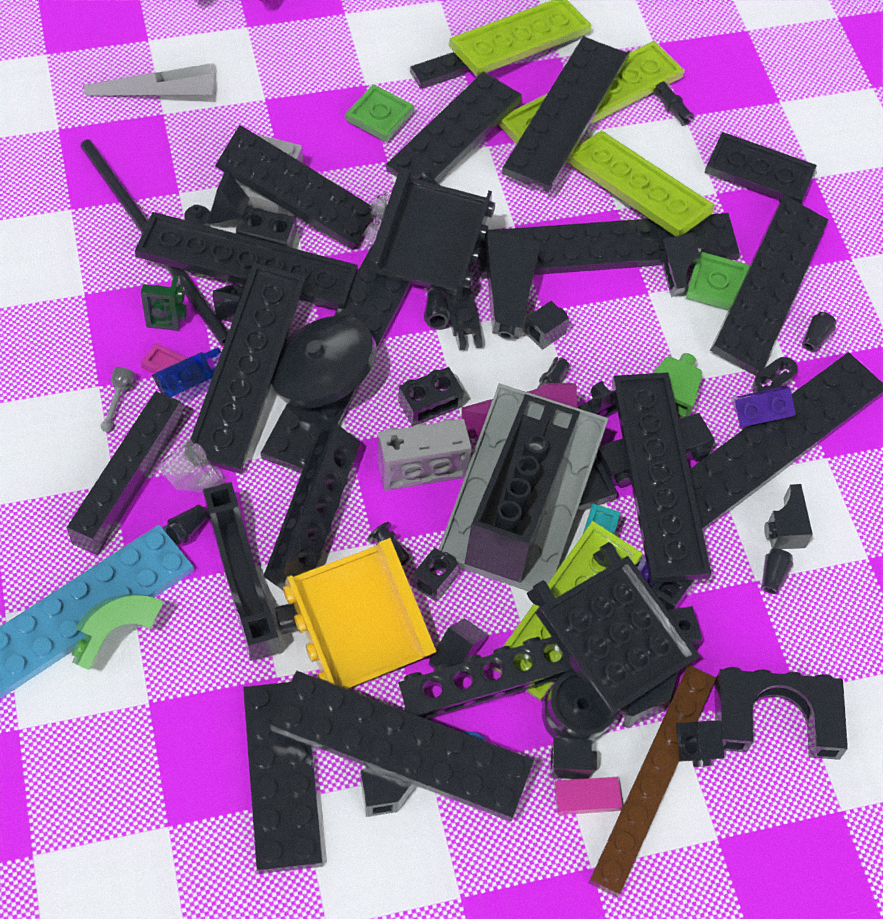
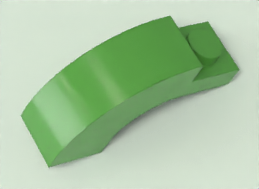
[72,594,164,670]

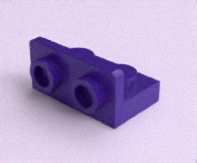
[731,386,795,427]

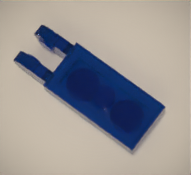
[152,347,221,397]

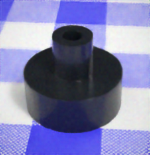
[184,204,211,226]

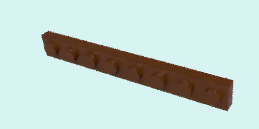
[588,665,716,898]

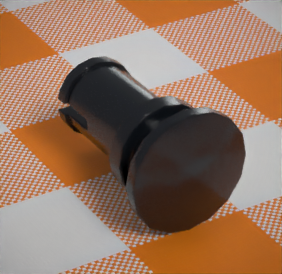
[367,521,412,566]

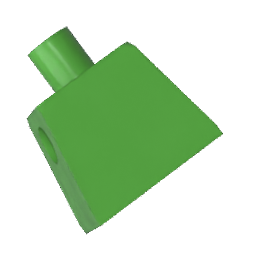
[653,353,702,418]

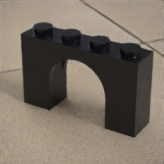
[714,667,848,760]

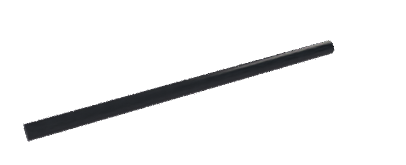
[80,139,228,345]

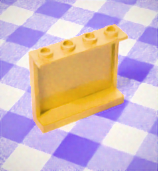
[283,538,436,689]

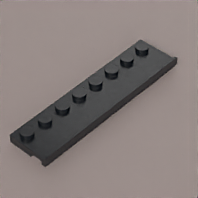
[502,36,630,193]

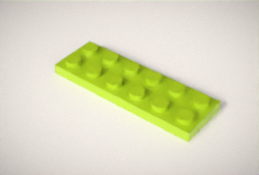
[448,0,592,76]
[568,130,715,236]
[491,521,643,702]

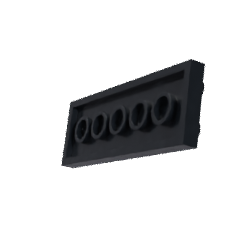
[386,71,522,183]
[215,125,375,250]
[243,682,323,874]

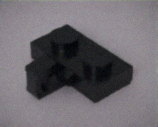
[578,381,617,418]

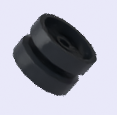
[542,670,618,744]

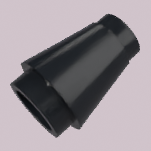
[424,289,451,329]
[802,311,837,352]
[164,505,208,545]
[761,548,794,594]

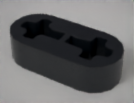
[752,357,798,392]

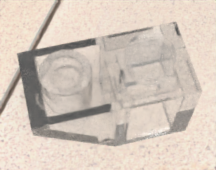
[158,440,226,493]

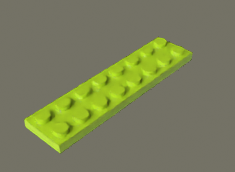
[498,41,684,144]

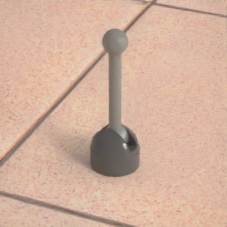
[101,367,135,432]

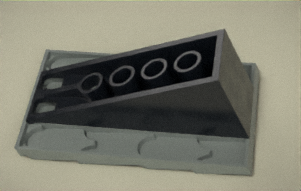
[438,383,608,591]

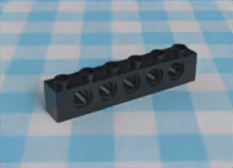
[263,423,360,590]
[398,637,574,720]

